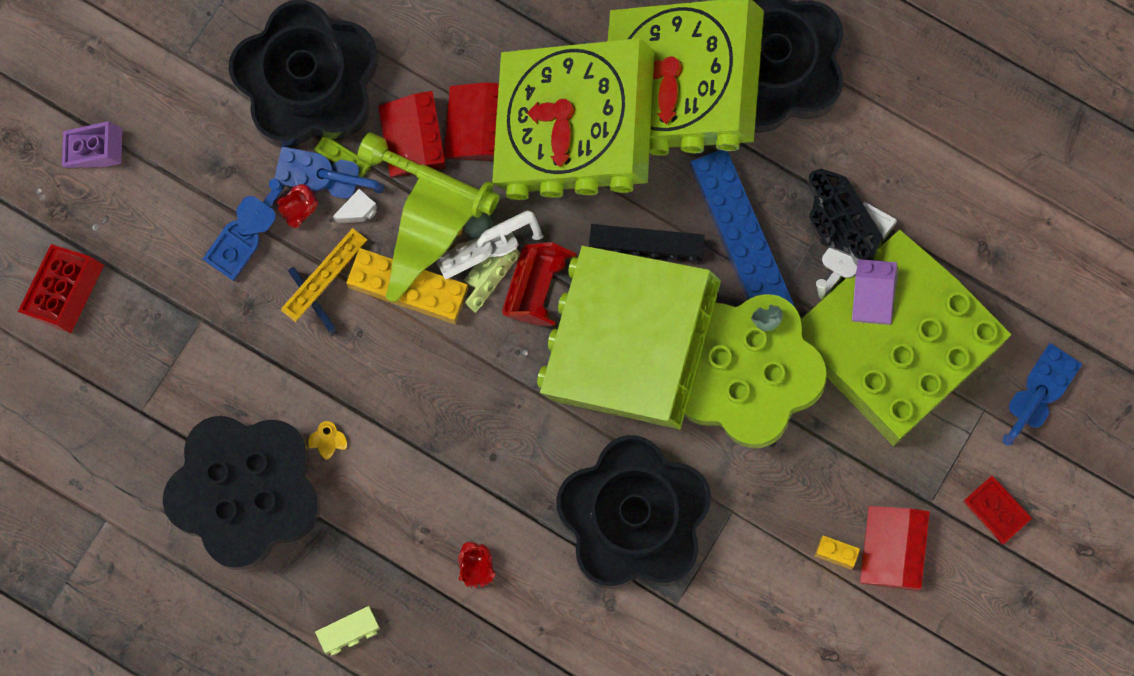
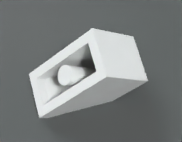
[333,189,377,223]

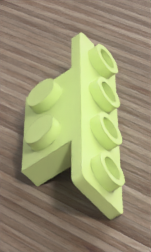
[463,248,520,313]

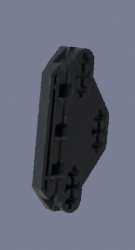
[809,168,883,265]

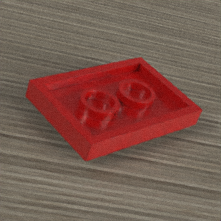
[962,475,1032,545]

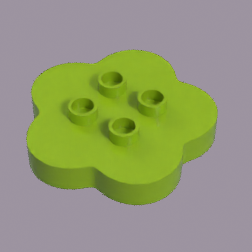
[684,294,826,448]

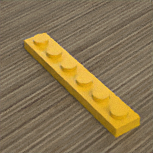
[281,228,367,322]

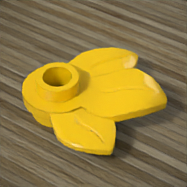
[308,421,347,460]

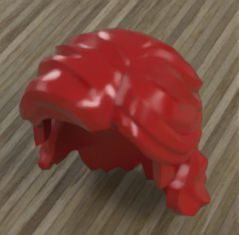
[277,184,318,228]
[458,542,496,588]

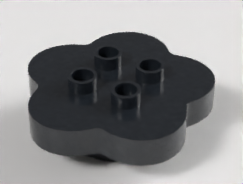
[228,0,378,147]
[753,0,843,133]
[163,416,320,570]
[556,435,711,589]

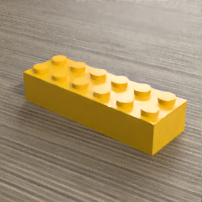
[346,248,468,325]

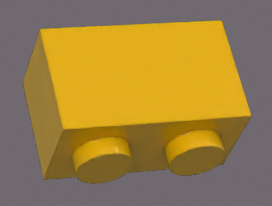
[815,535,860,570]

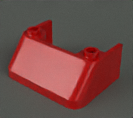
[502,242,577,326]

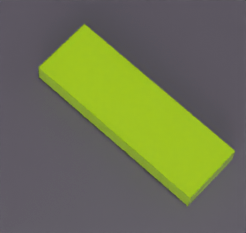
[314,137,371,178]

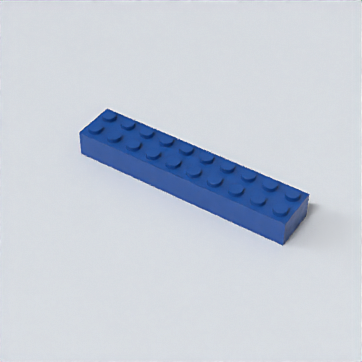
[690,150,796,309]

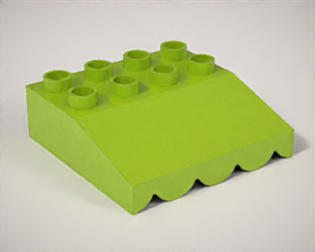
[801,230,1011,447]

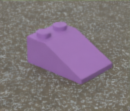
[62,121,122,168]
[852,259,898,325]

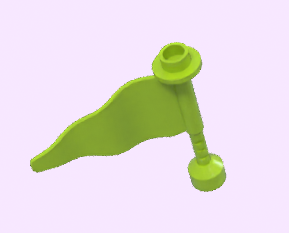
[357,132,500,302]

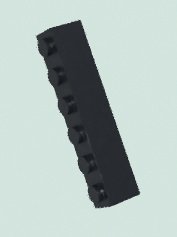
[589,224,705,263]

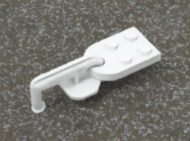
[816,202,897,300]
[436,211,544,280]

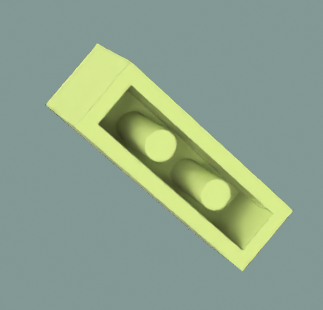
[315,606,380,656]

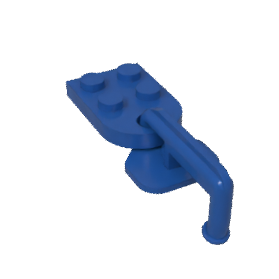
[274,146,384,199]
[202,178,284,281]
[1003,343,1082,445]

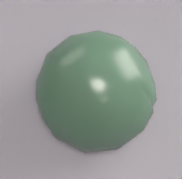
[463,213,494,239]
[751,304,783,331]

